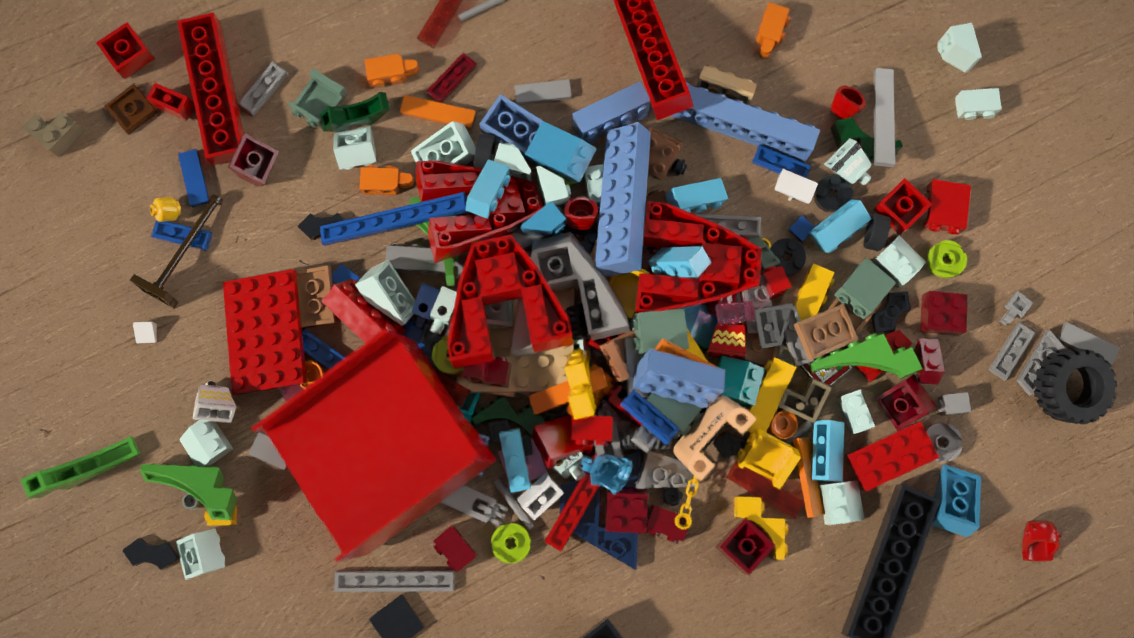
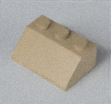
[696,66,757,105]

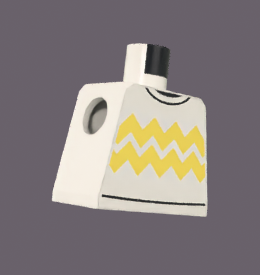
[193,381,236,423]

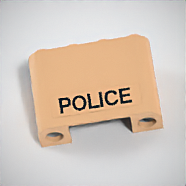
[674,396,756,481]

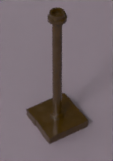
[130,194,223,309]

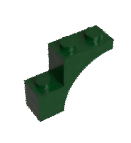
[320,92,390,132]
[830,117,903,163]
[472,396,546,436]

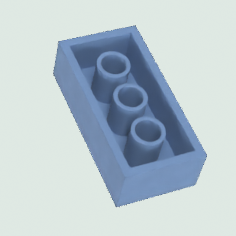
[572,81,650,144]
[479,94,545,168]
[633,349,725,408]

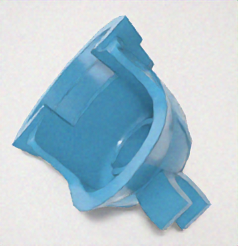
[581,454,633,494]

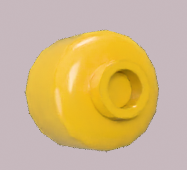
[150,197,181,222]

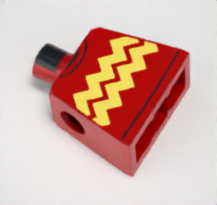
[708,313,746,361]

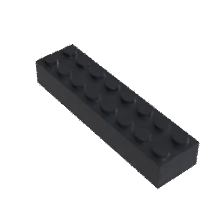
[841,484,940,638]

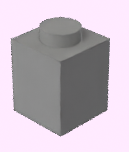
[937,392,971,416]

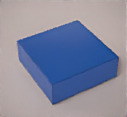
[788,216,815,243]

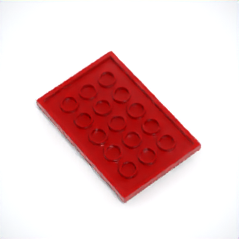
[223,269,307,395]

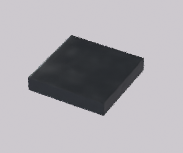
[369,594,425,638]

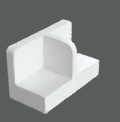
[775,169,818,204]

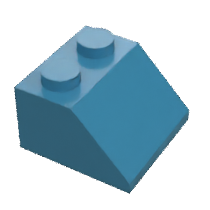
[521,201,566,237]

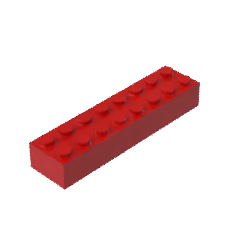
[613,0,694,121]
[177,12,244,166]

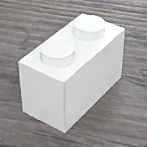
[517,472,564,520]

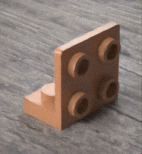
[648,127,683,180]
[600,330,646,382]

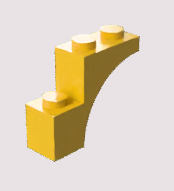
[564,349,596,419]
[734,497,788,560]

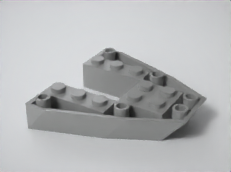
[511,232,631,357]

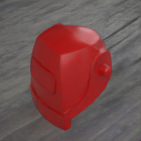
[831,85,866,120]
[564,197,598,230]
[1022,520,1062,562]

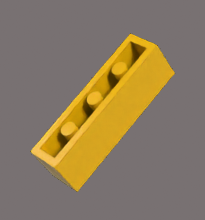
[793,263,835,321]
[746,357,796,433]

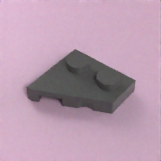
[754,303,793,349]

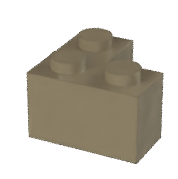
[22,111,85,157]
[778,377,831,423]

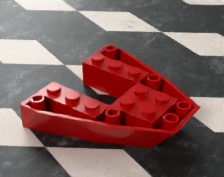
[415,160,543,263]
[635,201,762,314]
[447,235,574,369]

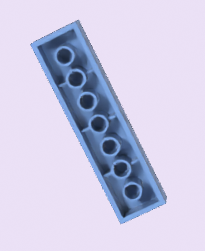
[671,82,820,162]
[595,122,651,277]

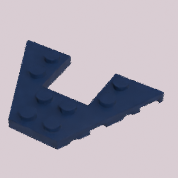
[560,450,641,570]

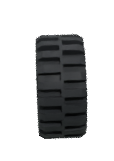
[1033,348,1117,425]

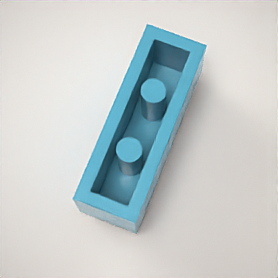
[465,159,511,218]
[665,178,728,213]
[808,199,871,253]
[648,246,711,277]
[812,420,844,482]
[499,428,531,493]

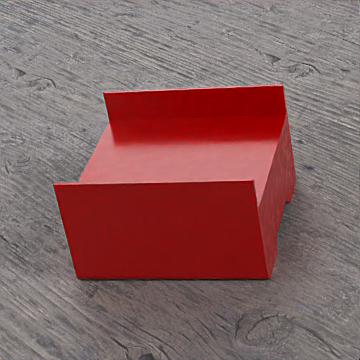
[251,328,496,562]

